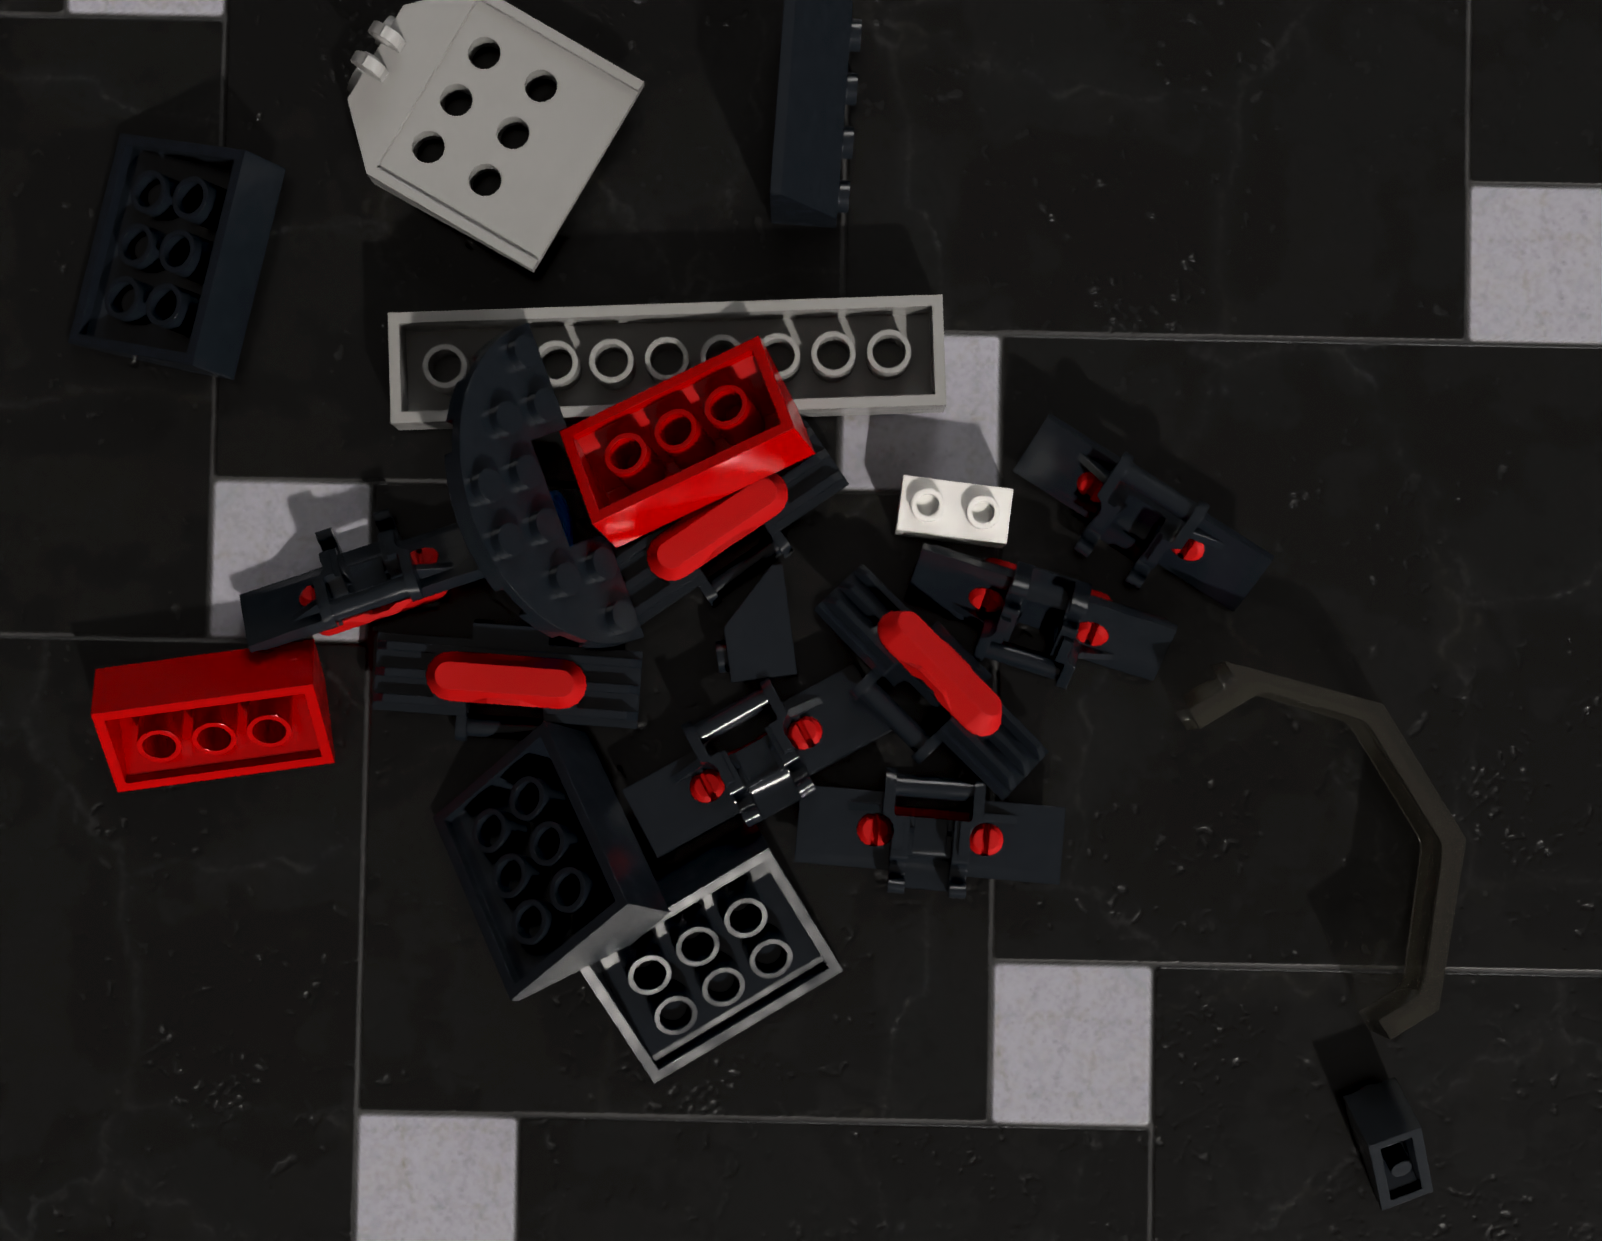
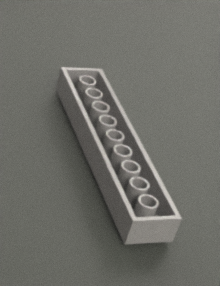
[388,294,947,430]

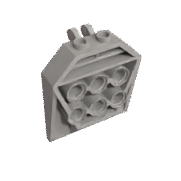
[347,0,645,273]

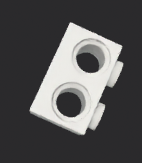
[895,475,1014,549]

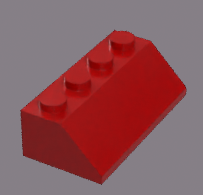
[559,335,815,548]
[91,639,335,792]

